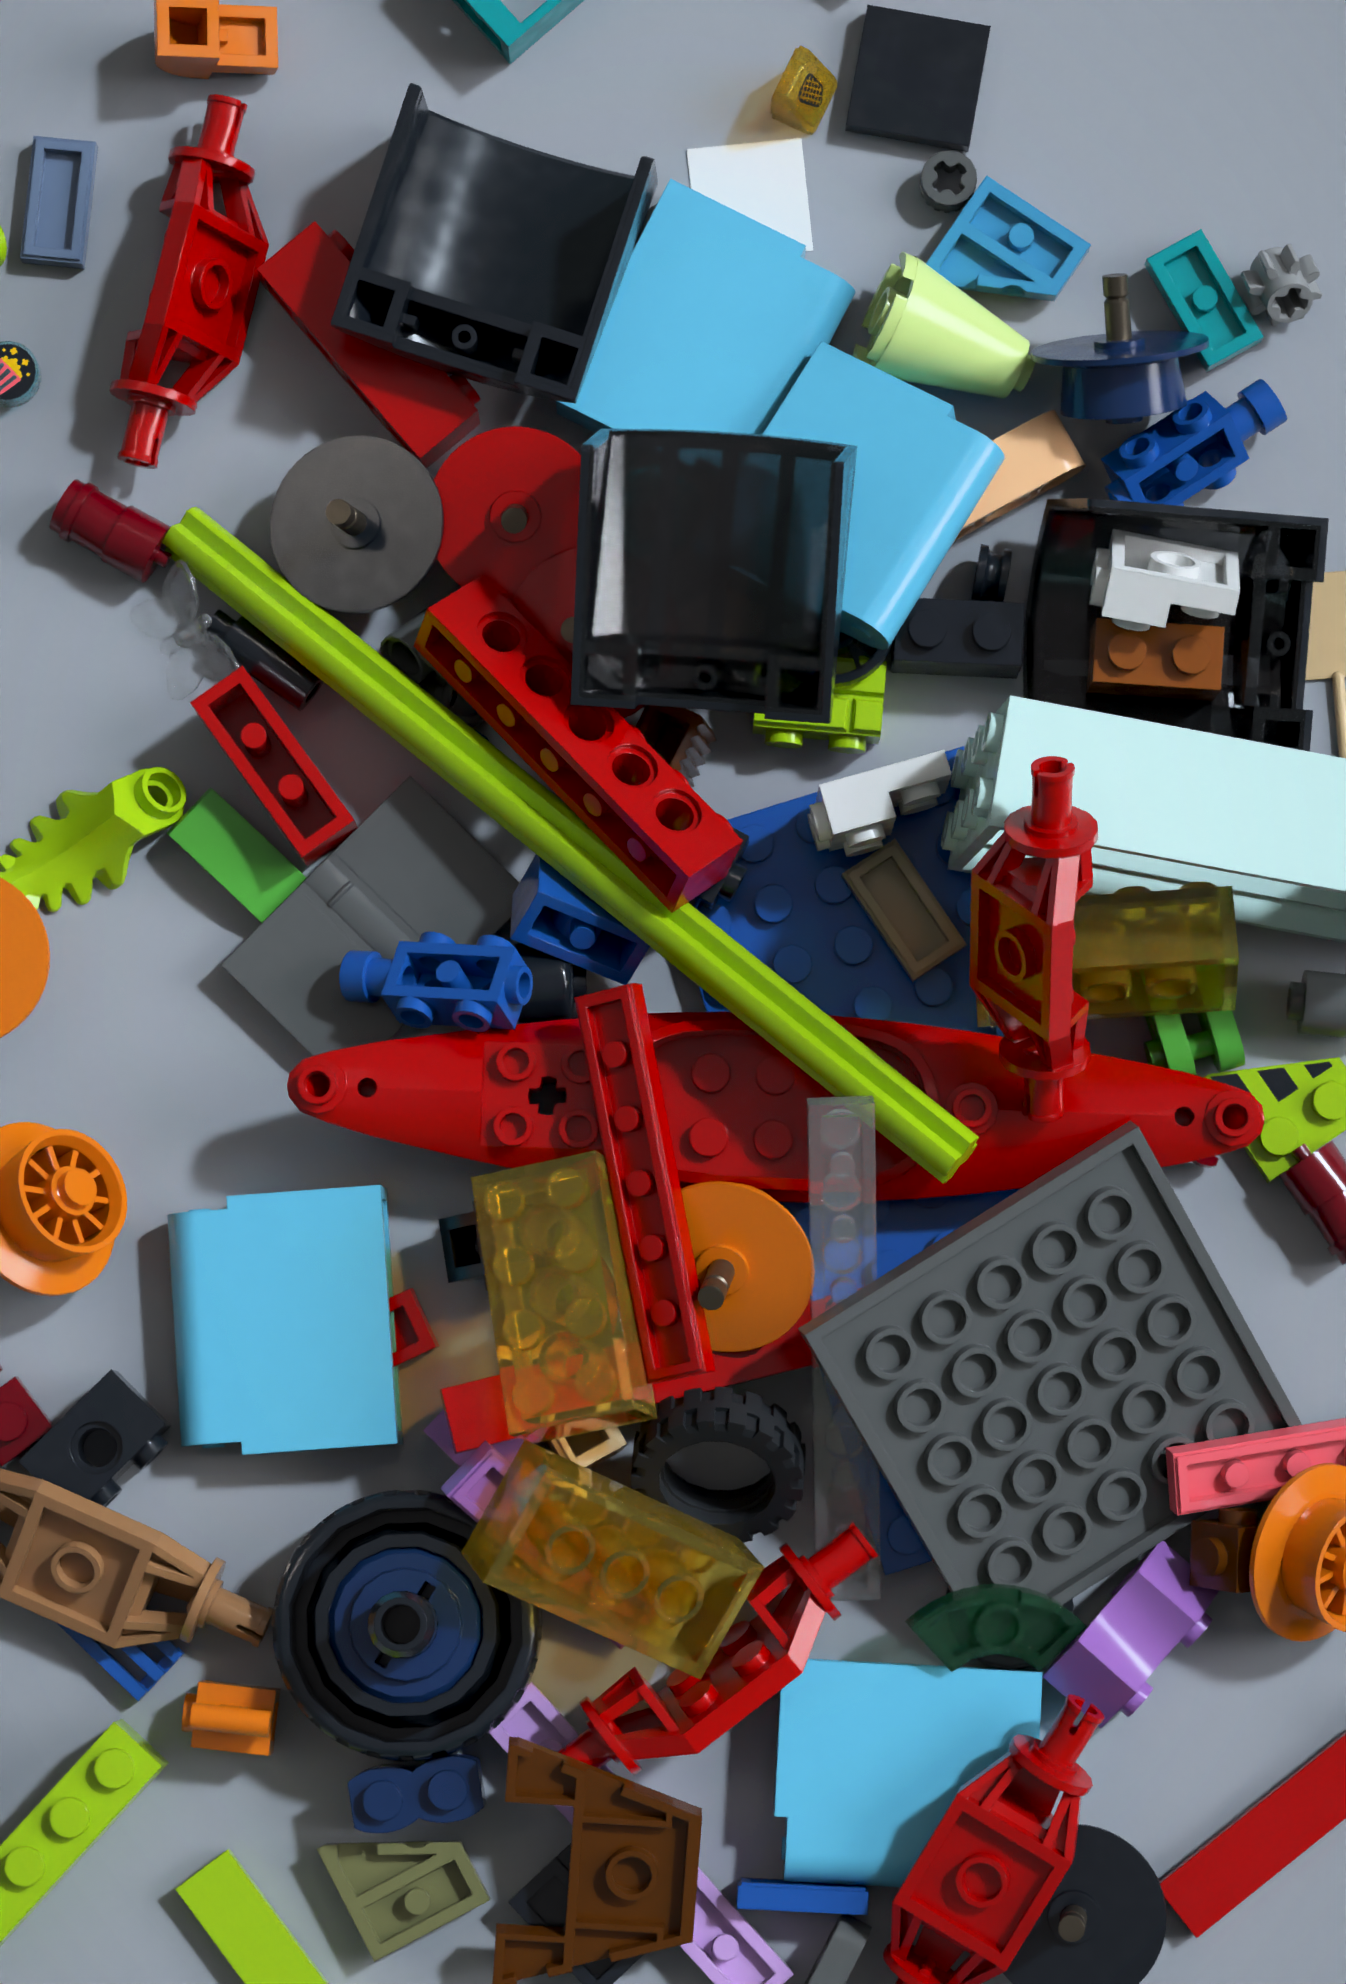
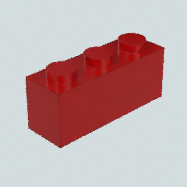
[190,665,358,867]

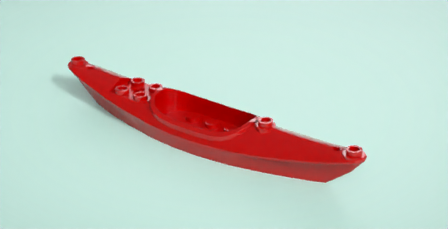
[287,1012,1265,1203]

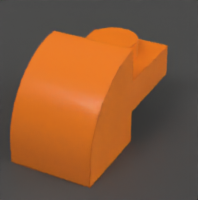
[154,0,278,79]

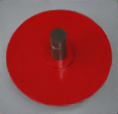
[434,426,581,600]

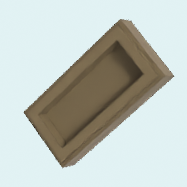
[841,839,967,982]

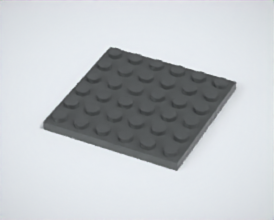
[798,1121,1302,1652]

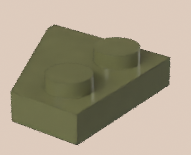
[317,1840,491,1962]

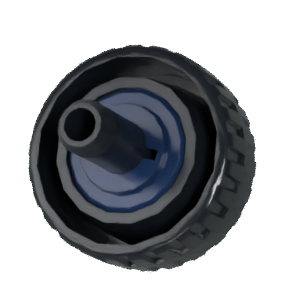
[272,1490,542,1761]

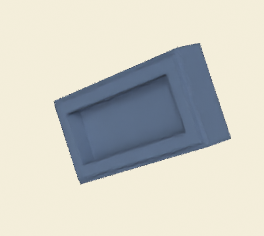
[20,136,98,269]

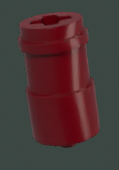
[49,479,172,583]
[1279,1141,1346,1265]

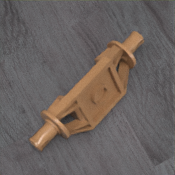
[0,1468,273,1649]

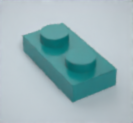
[1144,229,1264,372]

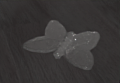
[129,560,239,700]

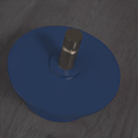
[1030,273,1209,424]

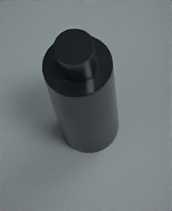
[205,609,323,711]

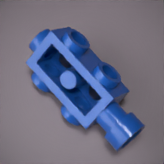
[1101,379,1287,527]
[339,932,533,1032]

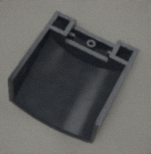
[330,83,658,403]

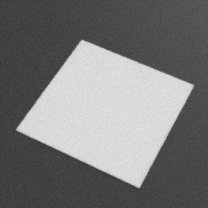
[687,138,813,251]

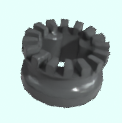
[920,150,977,213]

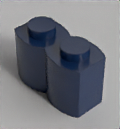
[347,1753,486,1833]

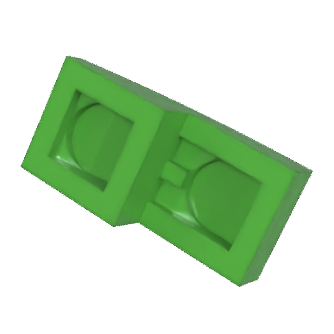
[167,787,307,924]

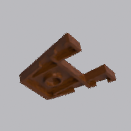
[492,1737,702,1984]

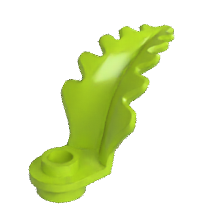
[0,767,187,912]

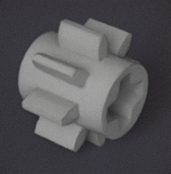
[1241,244,1322,326]

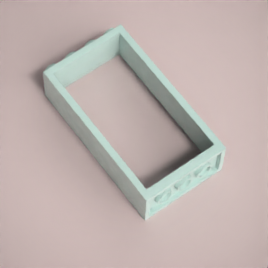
[941,695,1346,943]

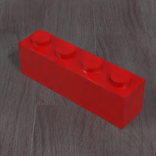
[257,221,481,469]

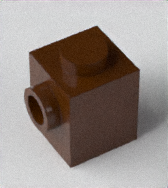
[1189,1507,1261,1593]

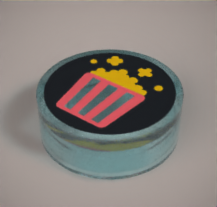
[0,341,41,408]

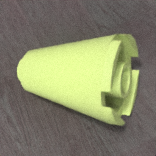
[853,251,1035,399]

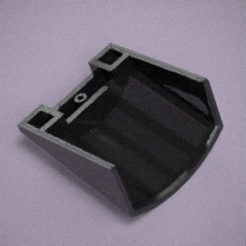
[570,429,857,724]
[1023,498,1329,752]

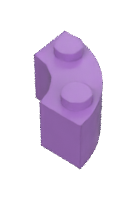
[1042,1541,1220,1728]

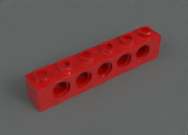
[414,575,743,913]

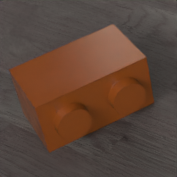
[1086,618,1225,701]

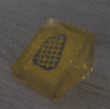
[770,45,837,135]

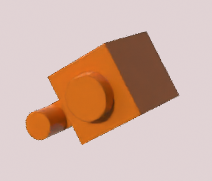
[181,1680,281,1756]

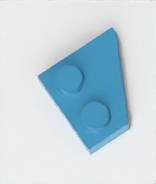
[926,175,1091,301]

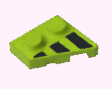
[1204,1057,1346,1183]

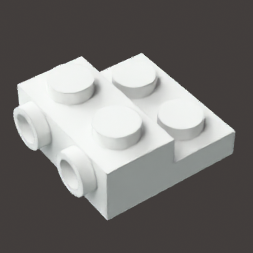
[1089,529,1240,631]
[807,750,952,857]

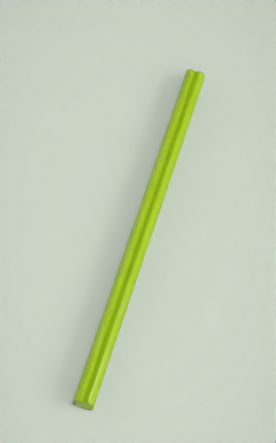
[162,507,979,1184]

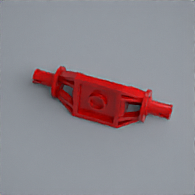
[109,94,269,469]
[969,756,1098,1123]
[558,1522,879,1775]
[883,1694,1105,1984]

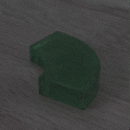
[905,1584,1087,1672]

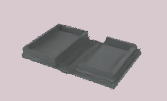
[221,776,519,1056]

